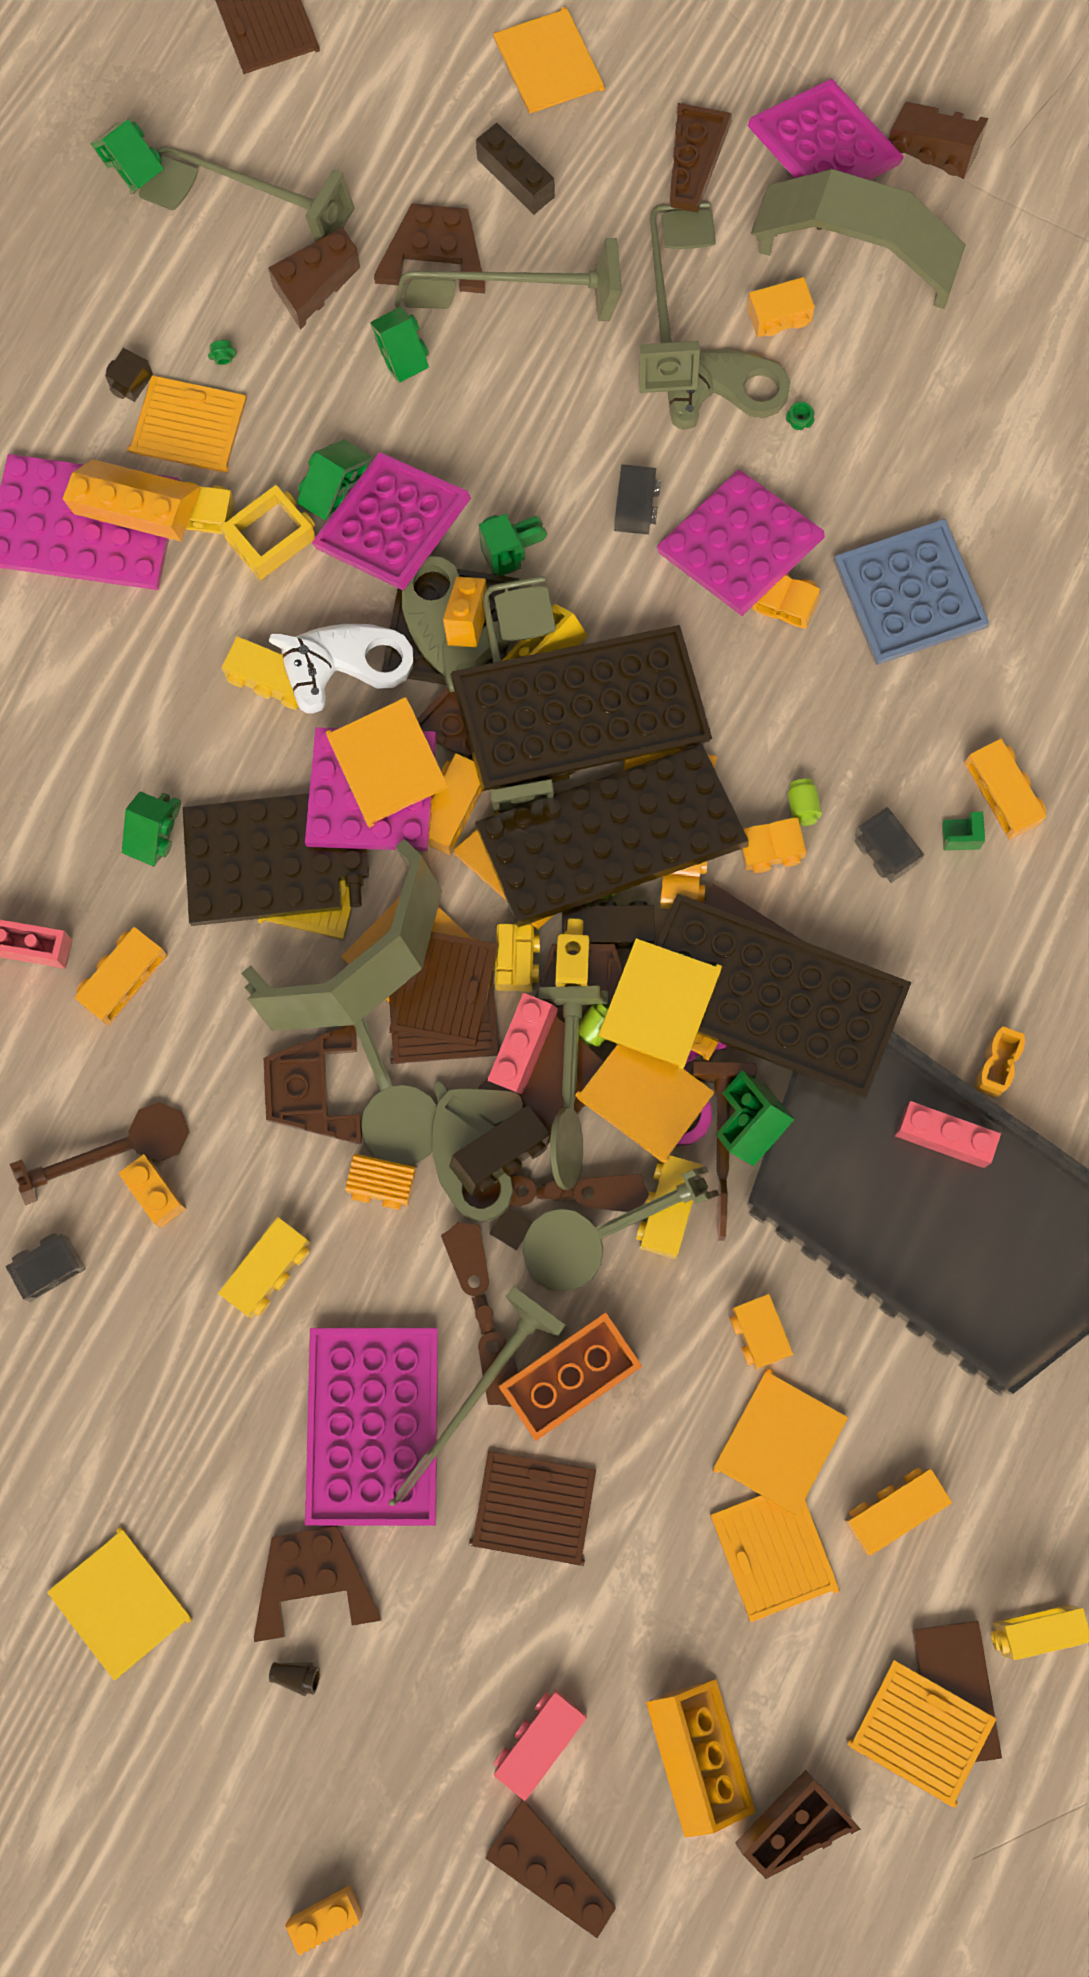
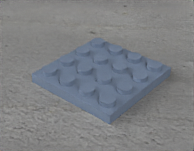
[833,519,989,665]

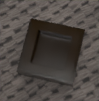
[489,1209,532,1251]

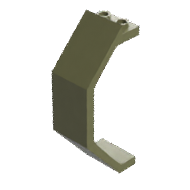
[751,169,966,309]
[241,839,442,1031]

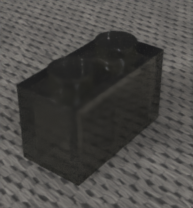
[614,464,661,535]
[854,807,925,883]
[5,1233,86,1302]

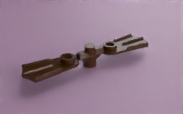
[464,1174,649,1212]
[441,1222,518,1407]

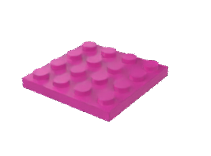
[747,78,904,180]
[312,452,471,590]
[657,469,825,616]
[305,727,437,851]

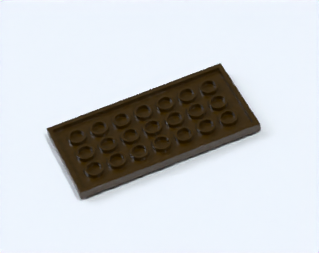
[450,625,712,791]
[475,744,749,927]
[656,893,912,1099]

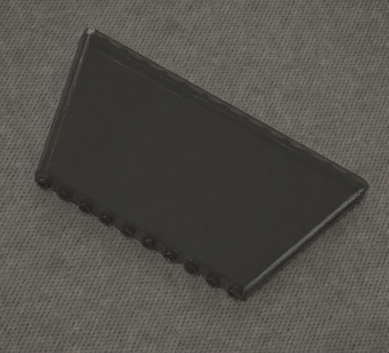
[747,1032,1089,1396]

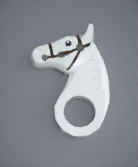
[269,624,413,714]

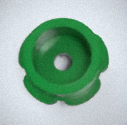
[208,340,236,365]
[786,402,815,430]

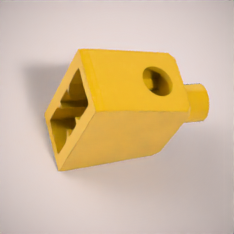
[556,919,589,987]

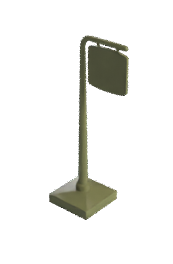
[130,147,355,242]
[639,202,716,393]
[394,238,622,321]
[483,576,556,814]
[389,1286,567,1506]

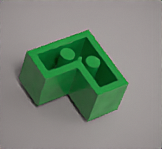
[90,119,164,191]
[296,439,373,520]
[716,1070,795,1166]

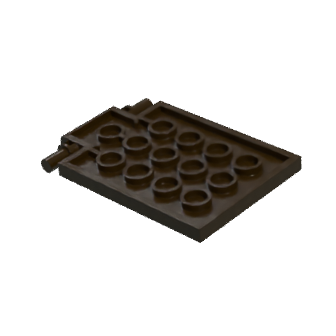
[182,793,369,926]

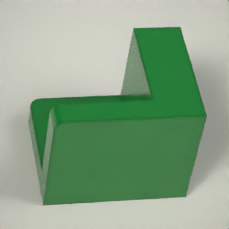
[942,811,985,851]

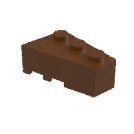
[889,102,988,179]
[268,227,360,330]
[735,1770,861,1879]

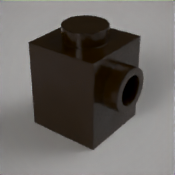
[105,347,153,402]

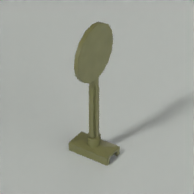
[538,986,608,1190]
[354,1017,437,1165]
[523,1166,719,1292]

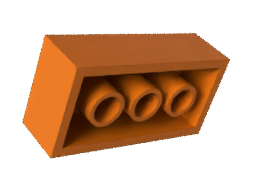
[498,1312,643,1441]

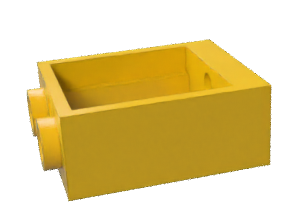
[220,485,315,581]
[990,1604,1089,1661]

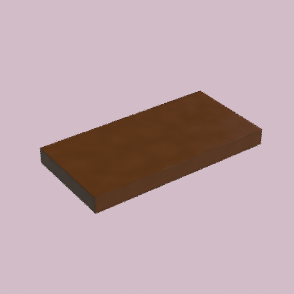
[912,1620,1002,1762]

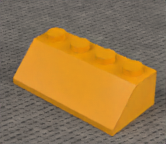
[62,459,201,542]
[646,1679,756,1838]

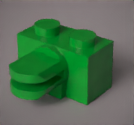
[370,306,430,383]
[478,514,547,576]
[121,791,181,867]

